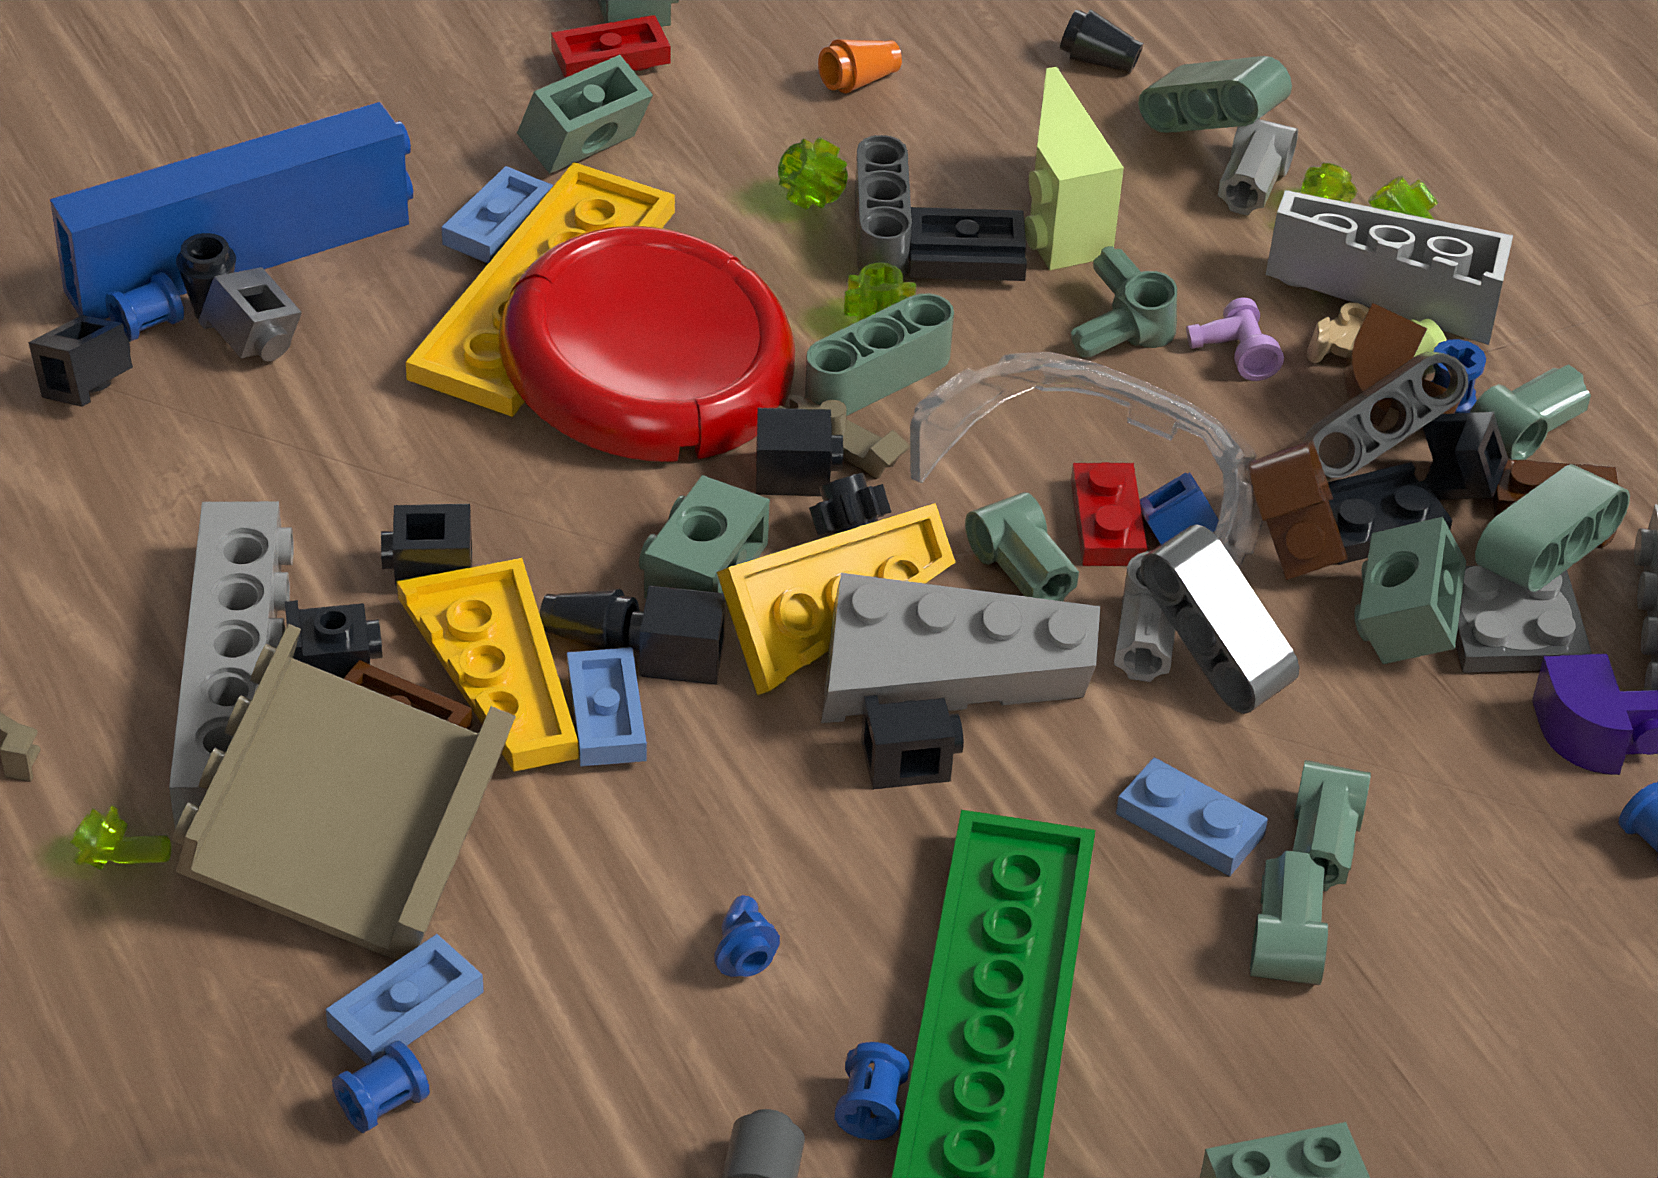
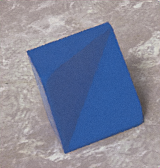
[1140,472,1222,545]

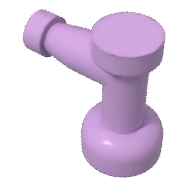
[1186,298,1284,381]

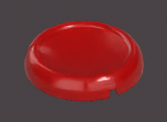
[499,226,795,462]

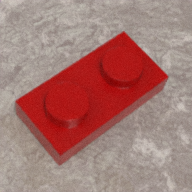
[551,15,671,78]
[1071,462,1147,566]

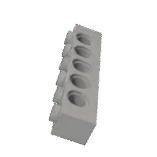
[169,501,294,829]

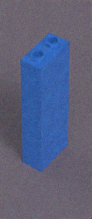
[50,102,413,319]

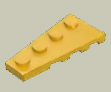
[716,503,956,695]
[396,558,579,772]

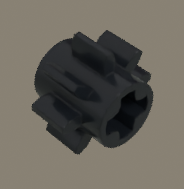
[809,473,892,536]

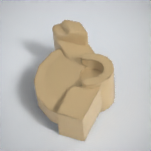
[1307,302,1369,363]

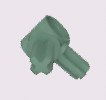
[1071,246,1177,357]

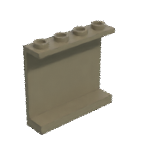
[172,624,516,961]

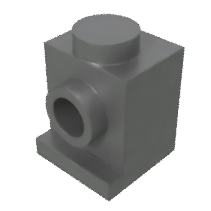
[198,267,302,361]

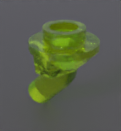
[1300,163,1358,203]
[69,804,171,870]

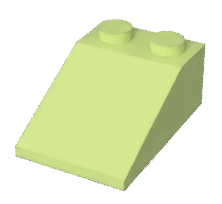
[1024,67,1124,270]

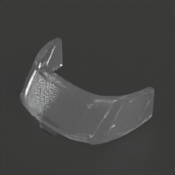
[910,352,1263,569]

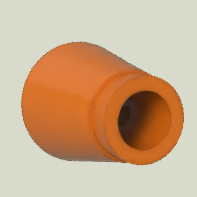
[818,39,902,93]

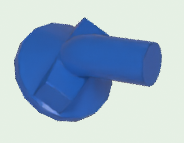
[714,895,780,977]

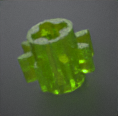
[778,137,848,210]
[1368,176,1439,220]
[843,263,916,322]

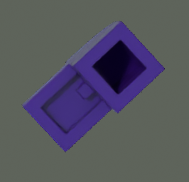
[1532,654,1658,775]

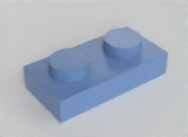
[442,166,553,263]
[567,647,647,767]
[1116,757,1268,876]
[326,934,484,1065]

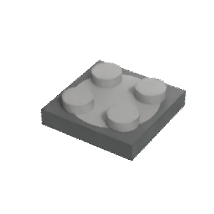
[1455,566,1592,672]

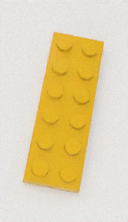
[406,162,675,417]

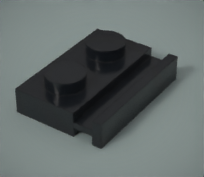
[909,207,1027,281]
[1328,462,1453,565]

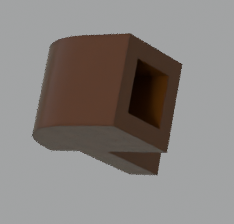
[1344,303,1461,430]
[1249,441,1348,580]

